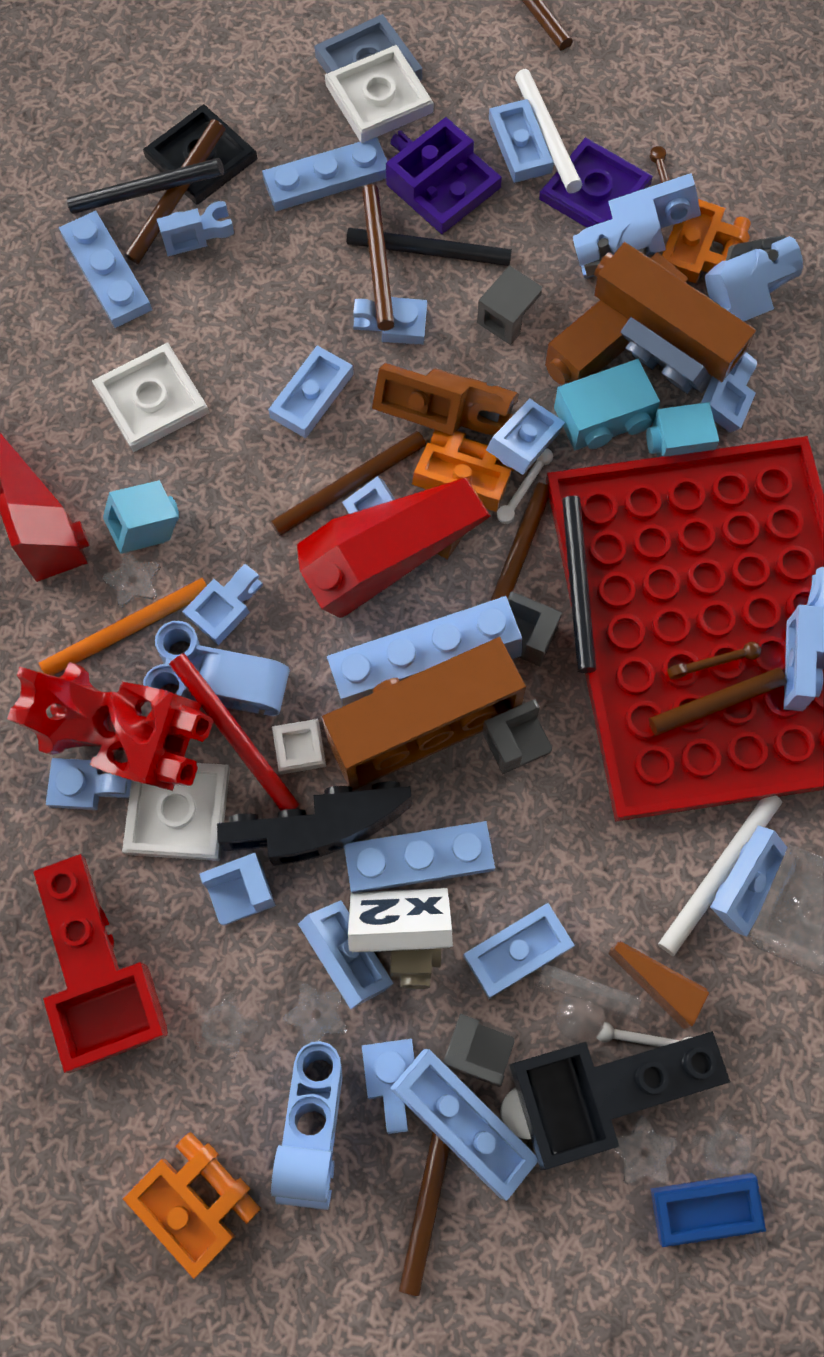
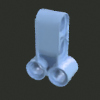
[143,621,290,716]
[271,1041,342,1210]

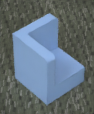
[199,853,276,925]

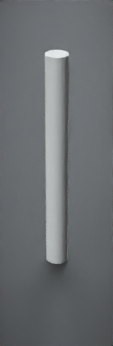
[515,69,582,193]
[658,796,782,956]

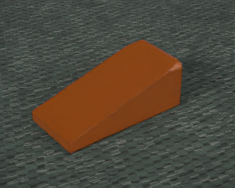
[608,941,709,1029]

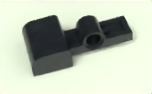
[509,1031,730,1170]

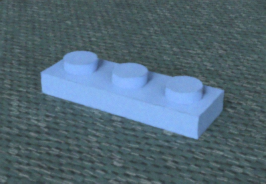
[262,137,387,211]
[59,210,152,328]
[344,821,495,893]
[390,1049,538,1201]

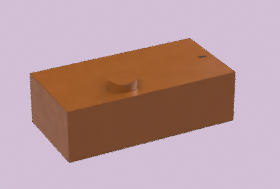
[322,637,526,790]

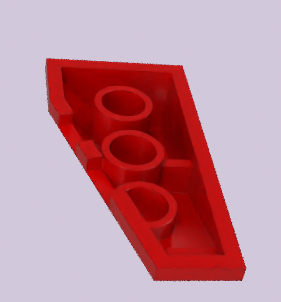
[0,433,90,582]
[297,477,491,618]

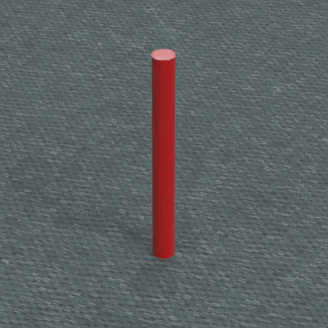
[169,652,300,811]

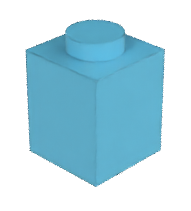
[646,402,719,457]
[103,480,179,554]

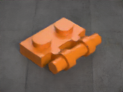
[662,199,751,283]
[412,430,514,512]
[123,1132,262,1279]

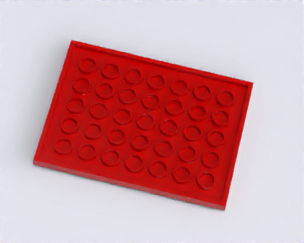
[546,436,824,822]

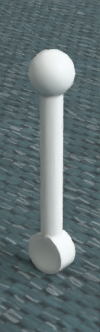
[497,448,553,524]
[595,1022,692,1047]

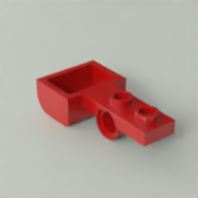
[33,854,168,1074]

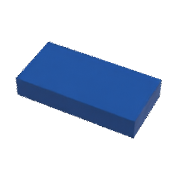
[650,1173,766,1247]

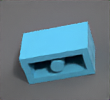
[554,359,660,451]

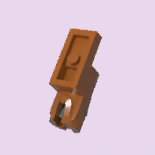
[372,363,519,435]

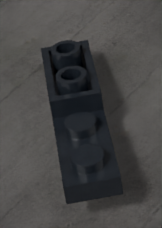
[217,781,412,866]

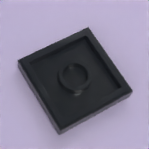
[143,104,258,205]

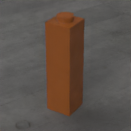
[594,241,756,382]
[545,252,689,385]

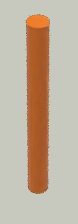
[38,578,207,676]

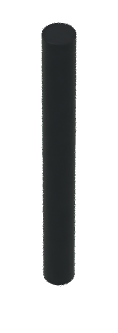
[67,158,224,214]
[346,227,512,266]
[562,496,597,673]

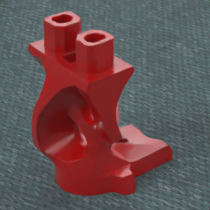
[7,662,213,791]

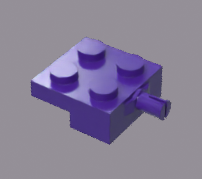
[386,117,502,235]

